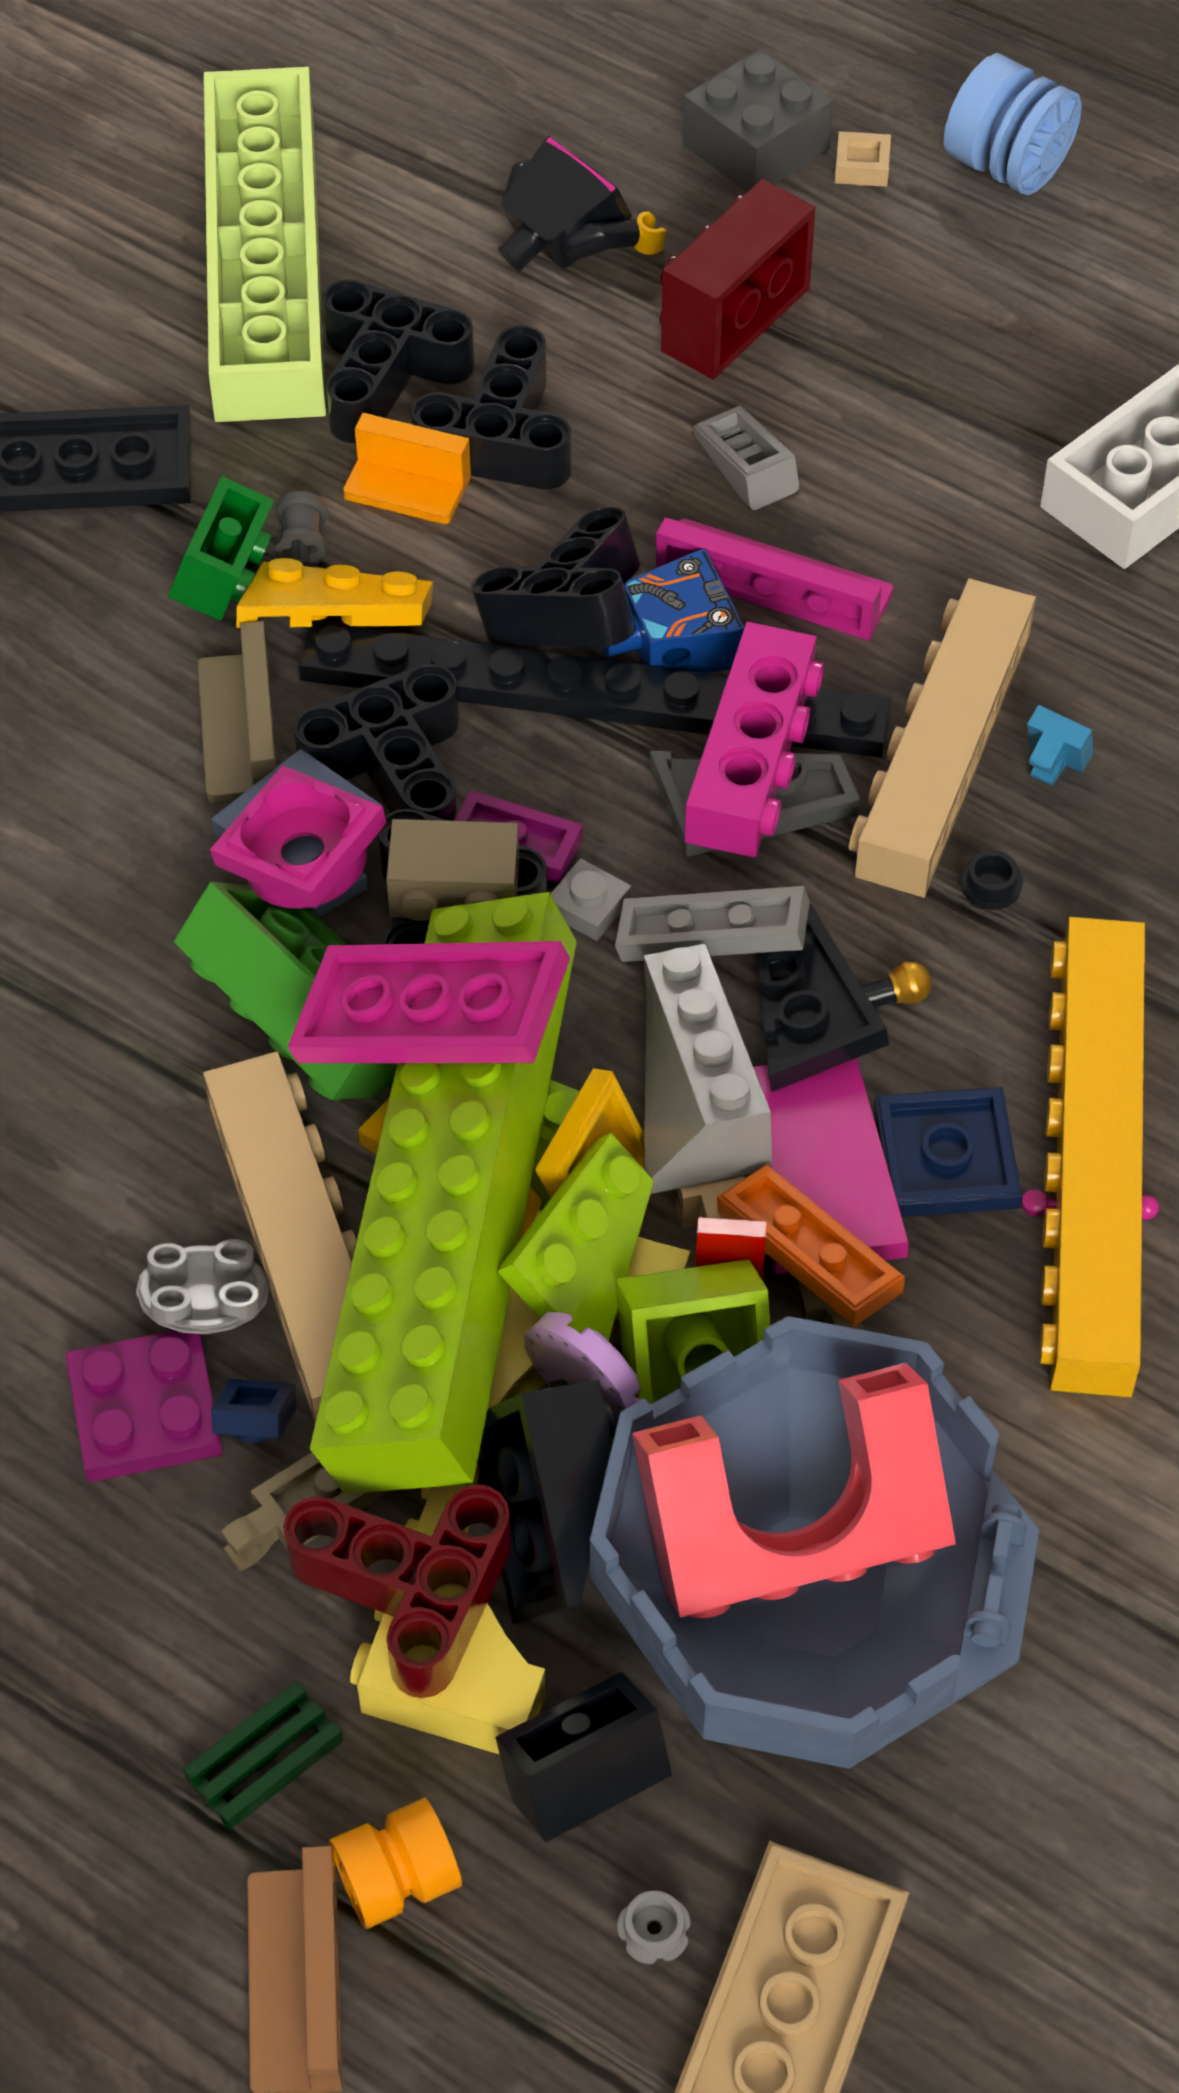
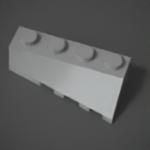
[643,944,772,1194]

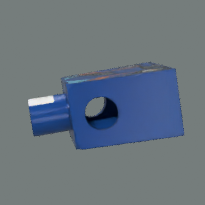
[602,549,744,673]

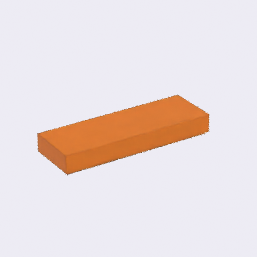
[717,1164,905,1327]

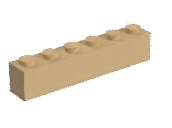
[849,578,1036,898]
[203,1051,357,1424]

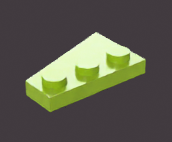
[497,1133,654,1341]

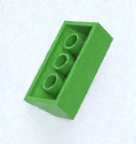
[174,882,397,1101]

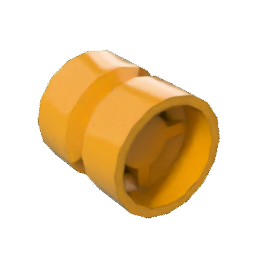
[328,1797,462,1929]

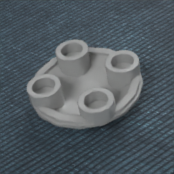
[136,1239,270,1334]

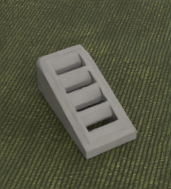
[693,405,799,510]

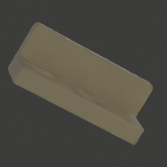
[197,621,277,803]

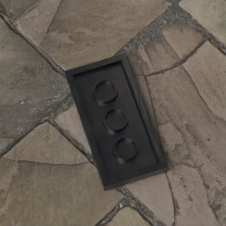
[0,405,191,512]

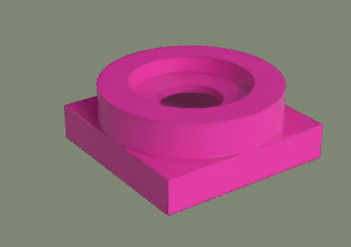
[210,765,387,909]

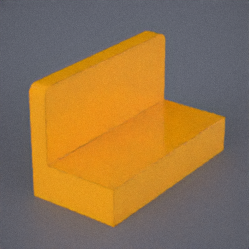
[343,413,471,524]

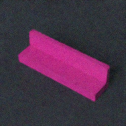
[655,517,893,641]

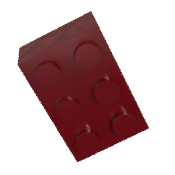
[659,179,816,380]

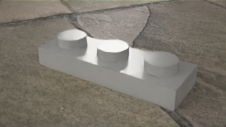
[615,886,810,962]

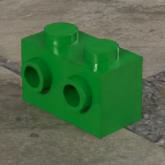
[168,476,274,621]

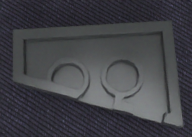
[649,751,860,857]

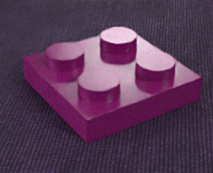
[65,1330,223,1483]

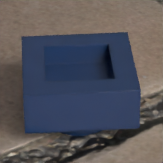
[211,1379,296,1442]

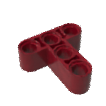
[283,1484,511,1698]

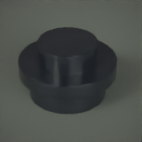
[960,850,1023,910]

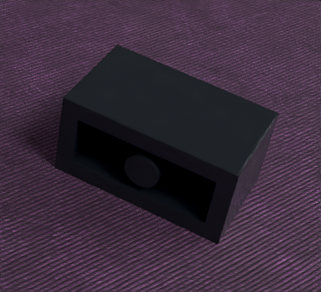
[495,1672,672,1842]

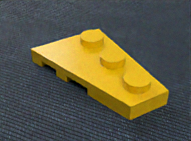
[236,558,433,628]

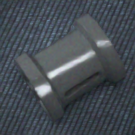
[275,491,328,567]

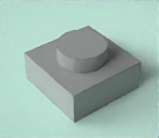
[550,858,631,941]

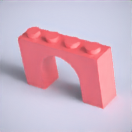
[632,1363,956,1619]

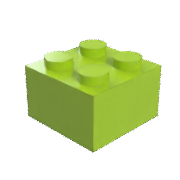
[616,1259,770,1405]

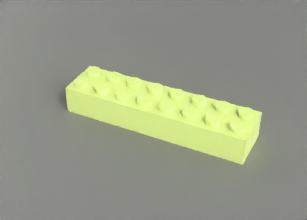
[204,67,326,422]

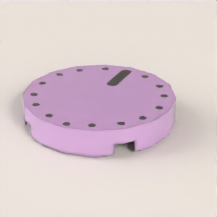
[524,1312,642,1431]

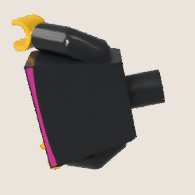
[498,135,667,272]

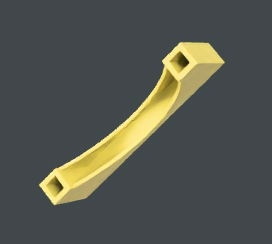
[350,1210,690,1755]

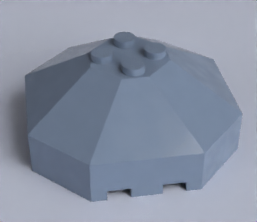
[590,1316,1040,1769]

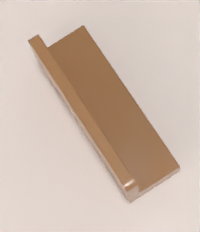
[247,1846,343,2093]

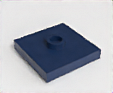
[873,1087,1022,1217]

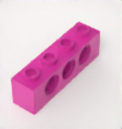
[685,622,824,858]

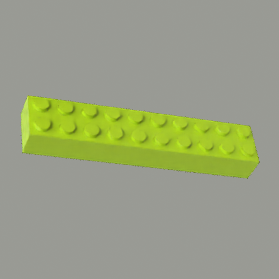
[310,892,577,1494]

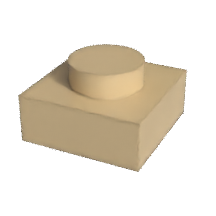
[835,131,891,187]

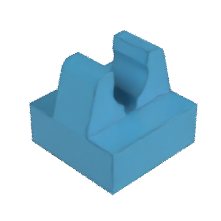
[1027,705,1094,786]

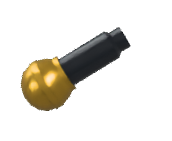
[861,961,932,1008]

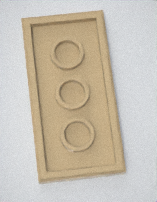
[674,1841,909,2093]

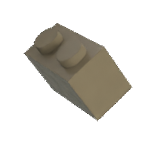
[387,819,519,921]

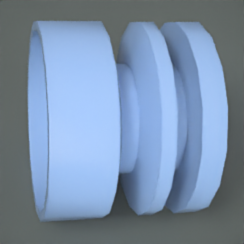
[944,53,1082,196]

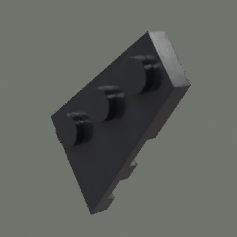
[756,904,889,1092]

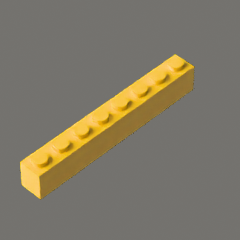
[1039,917,1145,1398]

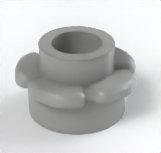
[617,1891,691,1964]

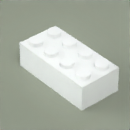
[1040,364,1179,570]

